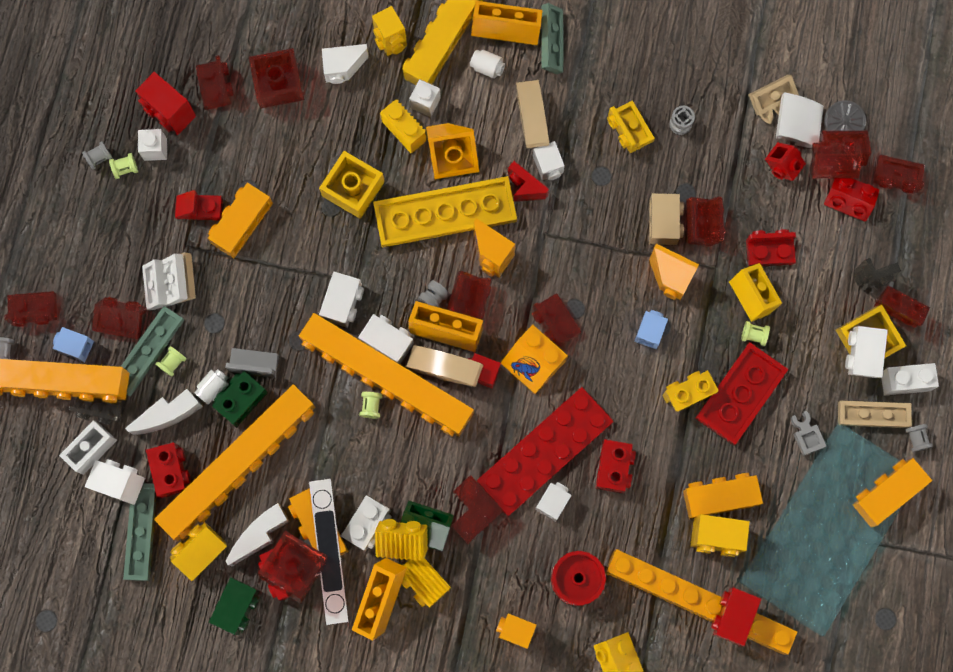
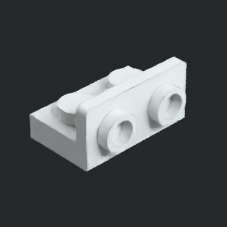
[341,495,392,552]

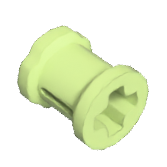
[109,153,138,179]
[741,321,770,346]
[155,346,186,377]
[359,392,383,419]

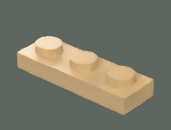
[838,401,912,428]

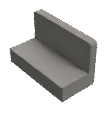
[225,348,279,378]

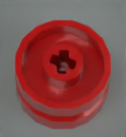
[551,551,606,606]

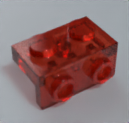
[873,155,925,194]
[686,196,725,246]
[447,271,491,319]

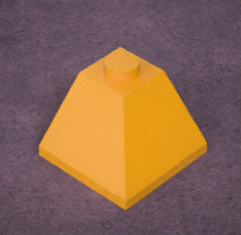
[426,123,479,179]
[649,244,699,300]

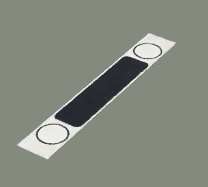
[309,479,348,625]

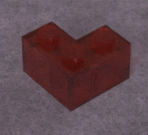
[451,475,503,545]

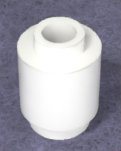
[470,50,505,79]
[194,369,229,404]

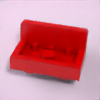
[824,172,880,222]

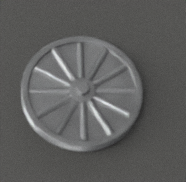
[824,100,866,141]

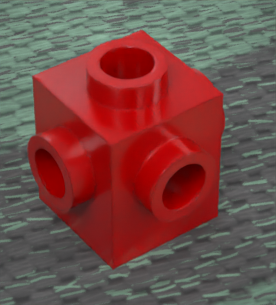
[764,142,806,181]

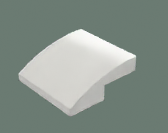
[776,92,824,149]
[142,254,187,310]

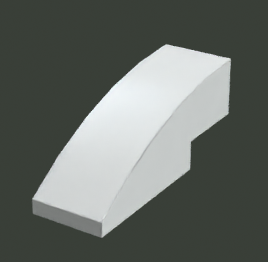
[125,389,203,435]
[226,503,290,566]

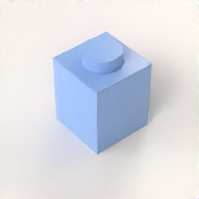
[634,310,668,349]
[53,327,94,363]

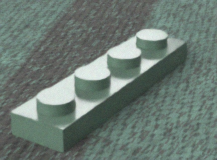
[120,306,184,397]
[123,483,157,581]

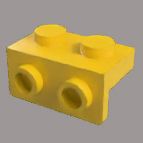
[607,100,655,153]
[662,370,718,412]
[594,632,644,672]

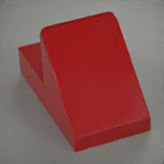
[508,161,549,202]
[175,190,223,220]

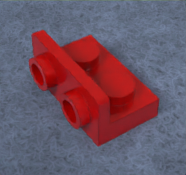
[746,229,796,267]

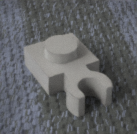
[791,411,827,456]

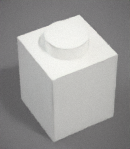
[409,79,441,117]
[138,129,167,161]
[533,141,564,180]
[535,482,571,522]

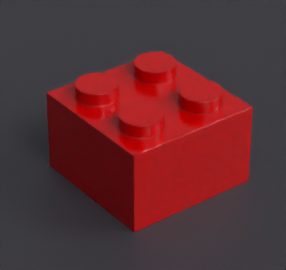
[135,72,196,135]

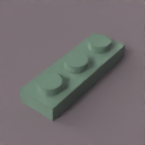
[541,3,563,75]

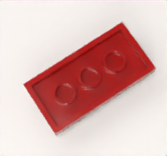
[695,342,789,446]

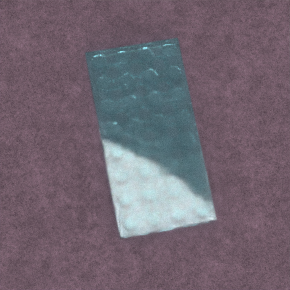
[739,423,903,637]

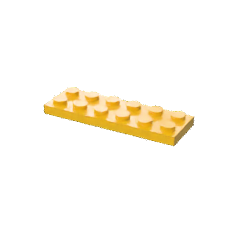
[373,176,517,248]

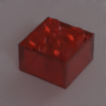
[249,48,305,109]
[258,531,327,603]

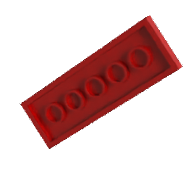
[477,387,614,517]

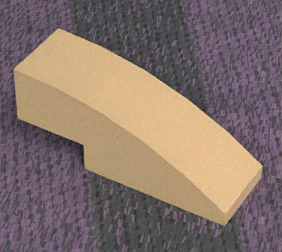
[516,80,549,148]
[406,345,483,387]

